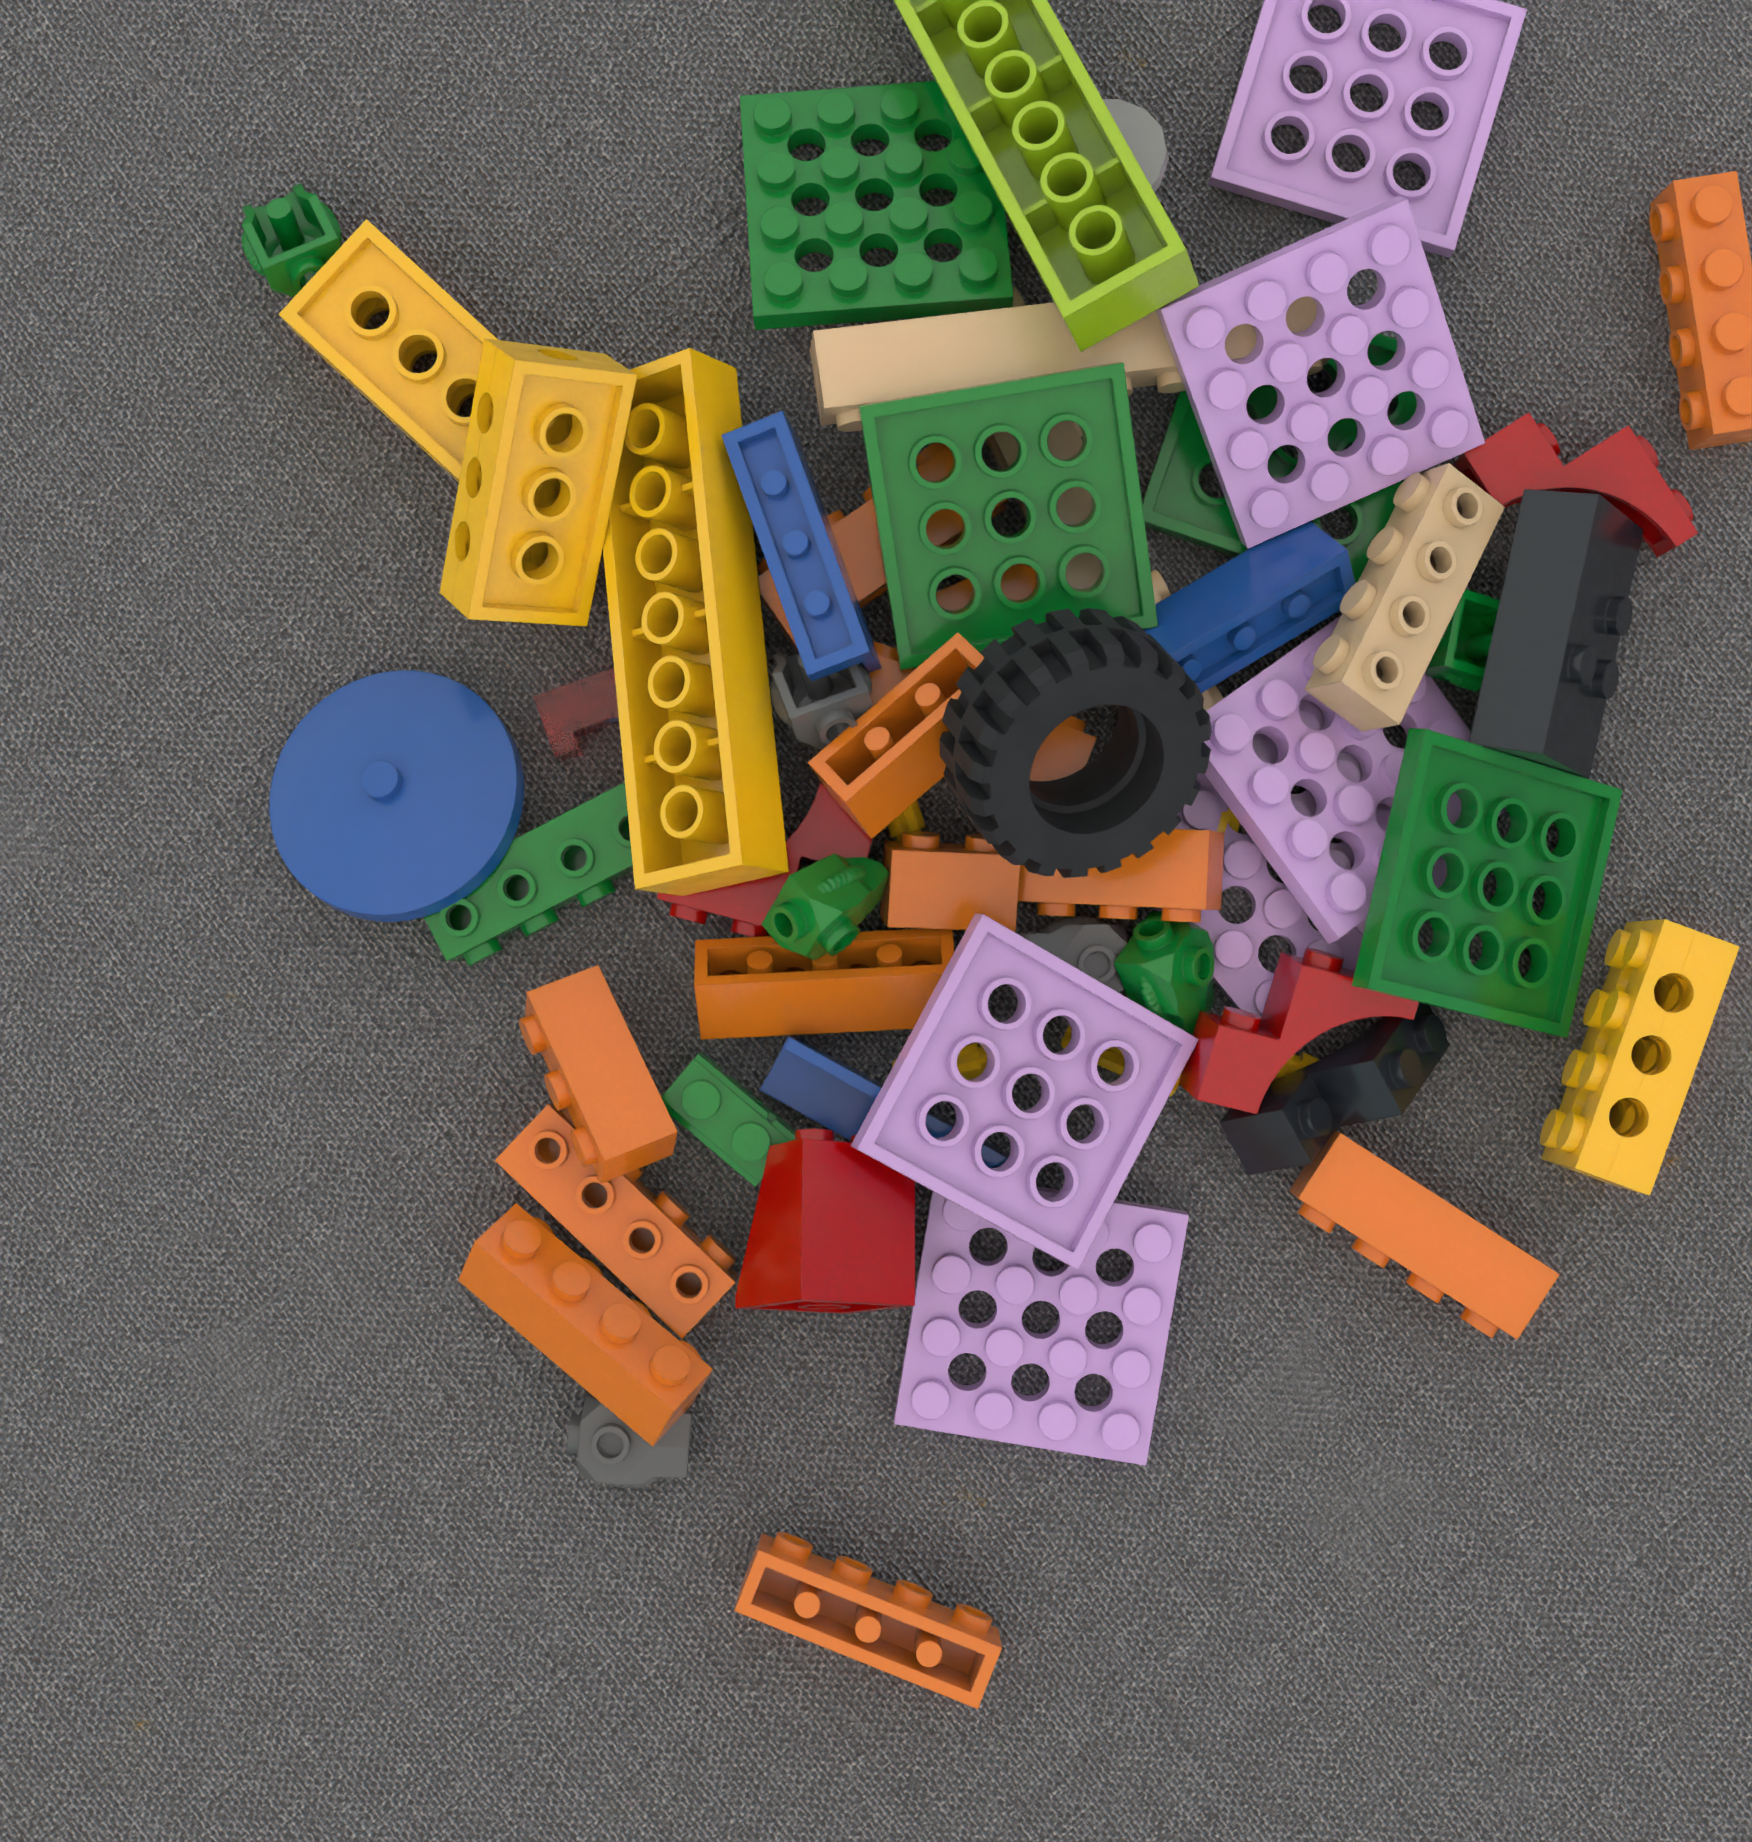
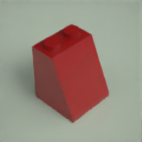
[735,1129,915,1314]

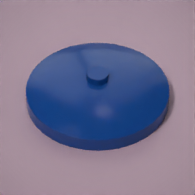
[269,670,524,922]

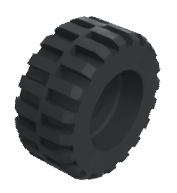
[939,608,1212,878]

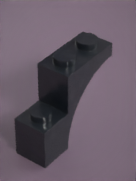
[1219,1003,1450,1175]

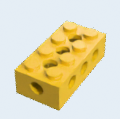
[279,219,498,483]
[439,338,637,627]
[1540,919,1740,1196]

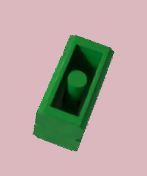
[661,1052,796,1187]

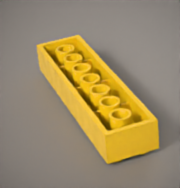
[603,348,789,896]

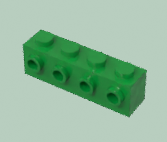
[424,782,633,967]

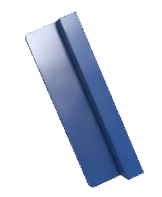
[721,411,882,682]
[1143,521,1355,693]
[760,1035,1010,1168]

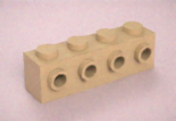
[1304,463,1505,732]

